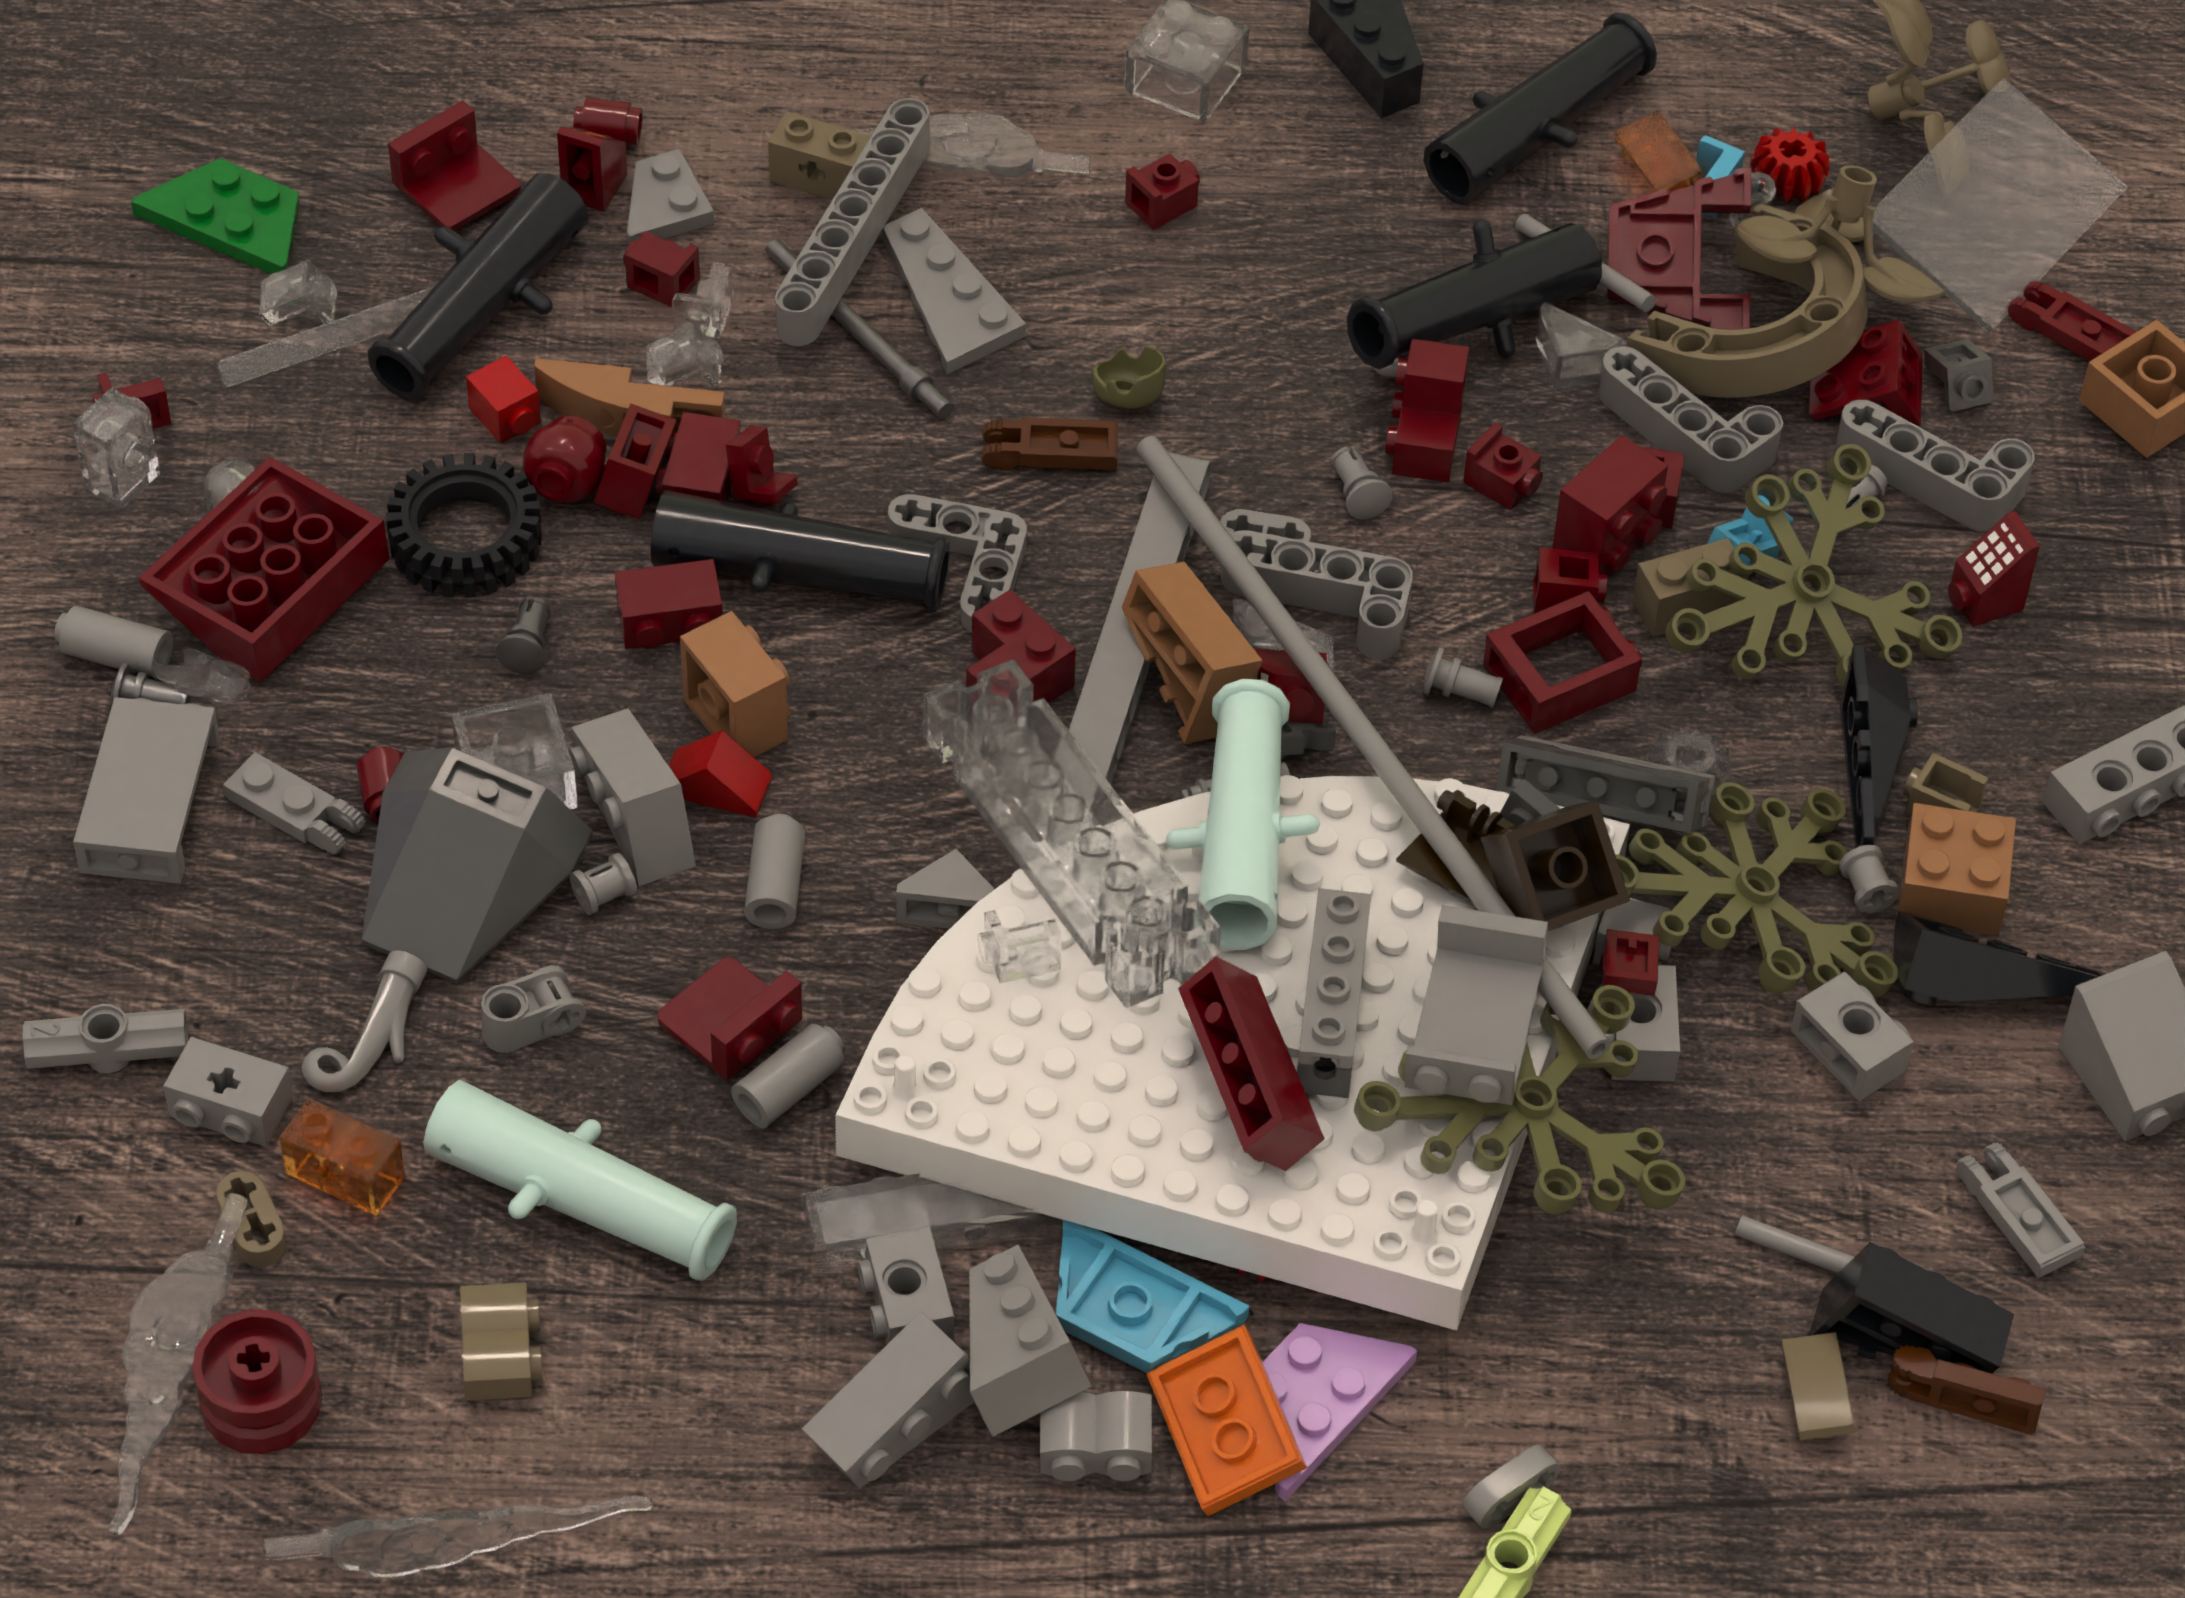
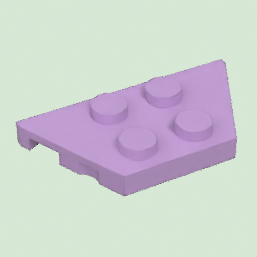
[1263,1323,1417,1502]

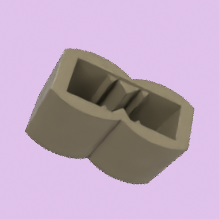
[460,1282,542,1401]

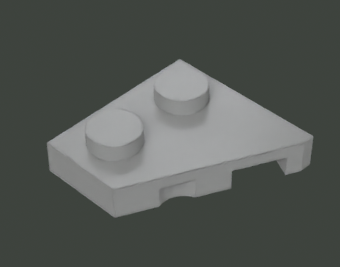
[627,149,714,245]

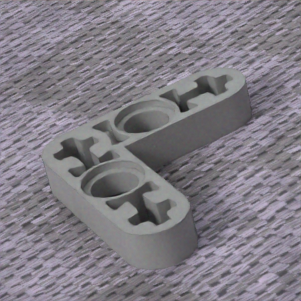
[888,494,1027,633]

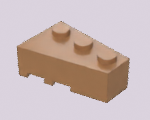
[1122,561,1263,744]

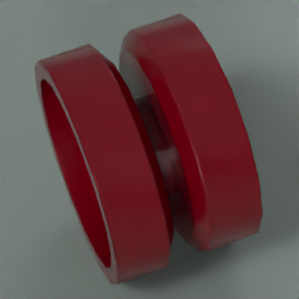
[192,1309,322,1454]

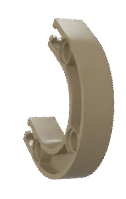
[1628,203,1868,398]

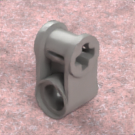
[481,965,586,1053]

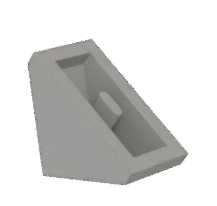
[896,849,995,929]

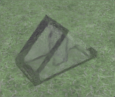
[1536,302,1628,389]

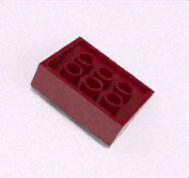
[138,456,390,683]

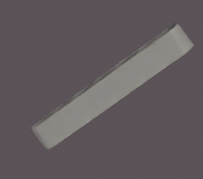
[775,98,930,346]

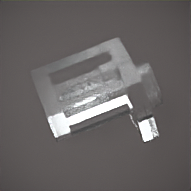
[672,262,734,338]

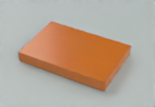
[1146,1325,1307,1517]

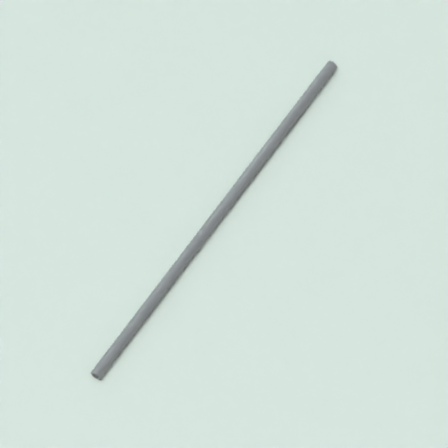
[1137,436,1611,1059]

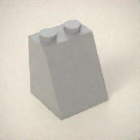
[2058,951,2185,1141]

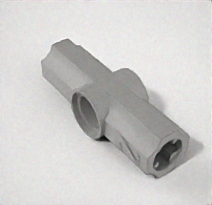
[23,1004,189,1073]

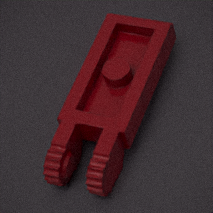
[2007,280,2137,361]

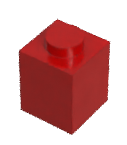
[466,355,541,444]

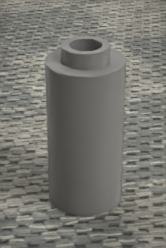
[54,605,173,680]
[744,814,805,929]
[731,1023,845,1128]

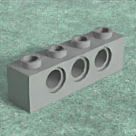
[2042,705,2185,845]

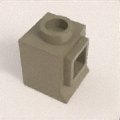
[1903,753,1988,815]

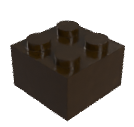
[1481,801,1630,931]

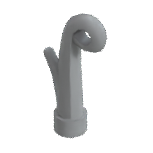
[302,950,427,1092]

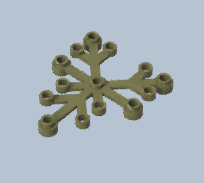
[1666,444,1962,687]
[1615,782,1898,998]
[1354,985,1685,1214]

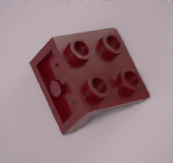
[388,100,522,231]
[1809,319,1923,426]

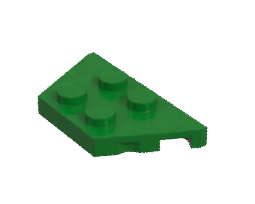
[131,158,300,280]

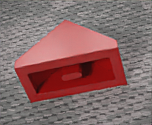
[669,730,772,818]

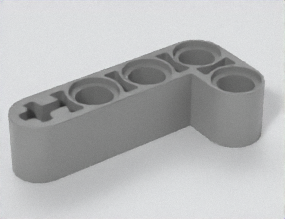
[1598,346,1783,493]
[1836,400,2035,532]
[1221,530,1413,660]

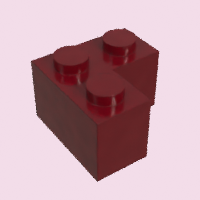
[1385,339,1469,483]
[966,590,1076,737]

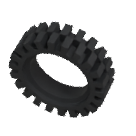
[386,453,542,598]

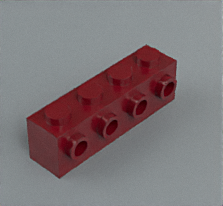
[1178,956,1325,1171]

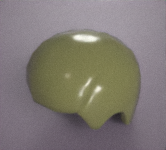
[1091,346,1167,410]

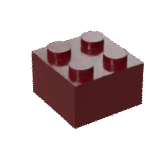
[1552,435,1668,575]

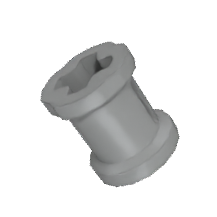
[1839,845,1900,914]
[570,853,637,915]

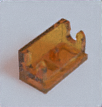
[1614,110,1704,192]

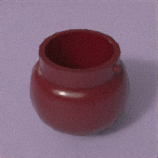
[523,416,606,504]

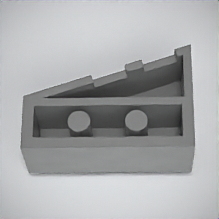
[569,708,696,886]
[969,1245,1092,1437]
[802,1311,974,1489]

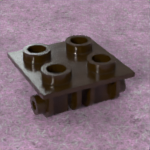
[1396,790,1515,907]

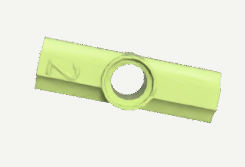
[1458,1486,1571,1598]

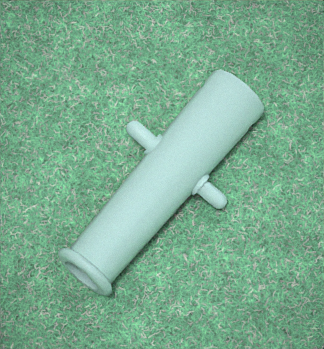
[1166,679,1320,950]
[423,1080,737,1281]

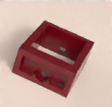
[1483,591,1642,734]

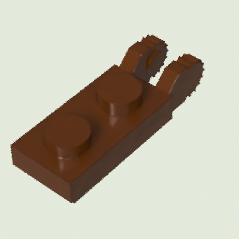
[981,417,1118,470]
[1888,1344,2046,1435]

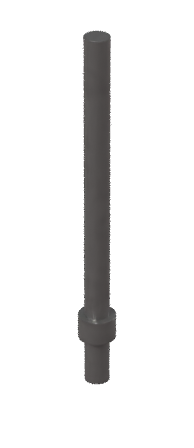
[766,239,953,419]

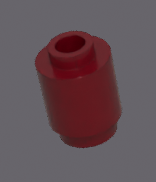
[573,97,643,148]
[356,746,404,824]

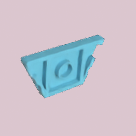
[1056,1220,1249,1373]

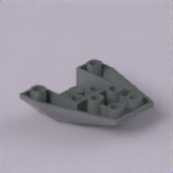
[362,748,593,984]

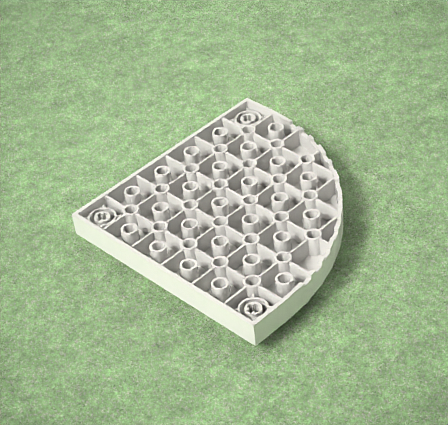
[836,775,1630,1331]

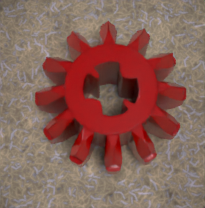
[1750,126,1830,204]

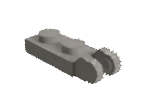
[223,752,366,855]
[1956,1142,2085,1278]

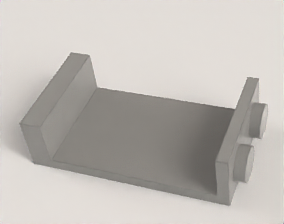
[73,697,220,884]
[1405,905,1548,1105]

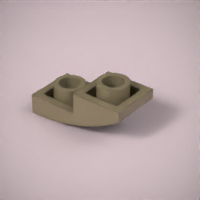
[1781,1332,1855,1440]

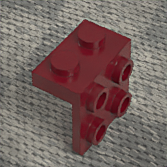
[658,957,802,1081]

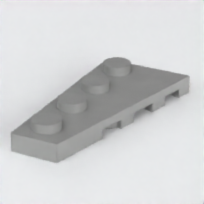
[882,208,1026,375]

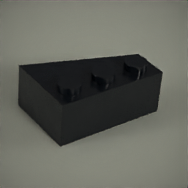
[1308,0,1424,118]
[1809,1242,2014,1374]

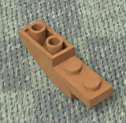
[534,358,726,437]

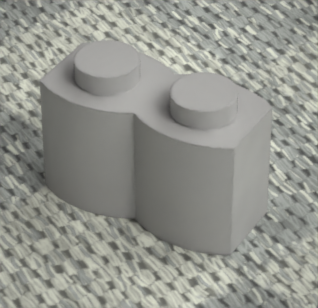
[1040,1391,1152,1481]

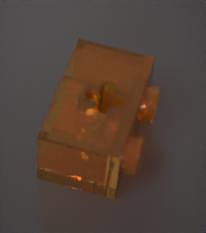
[280,1098,405,1216]

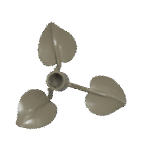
[1868,0,2010,200]
[1735,165,1945,302]

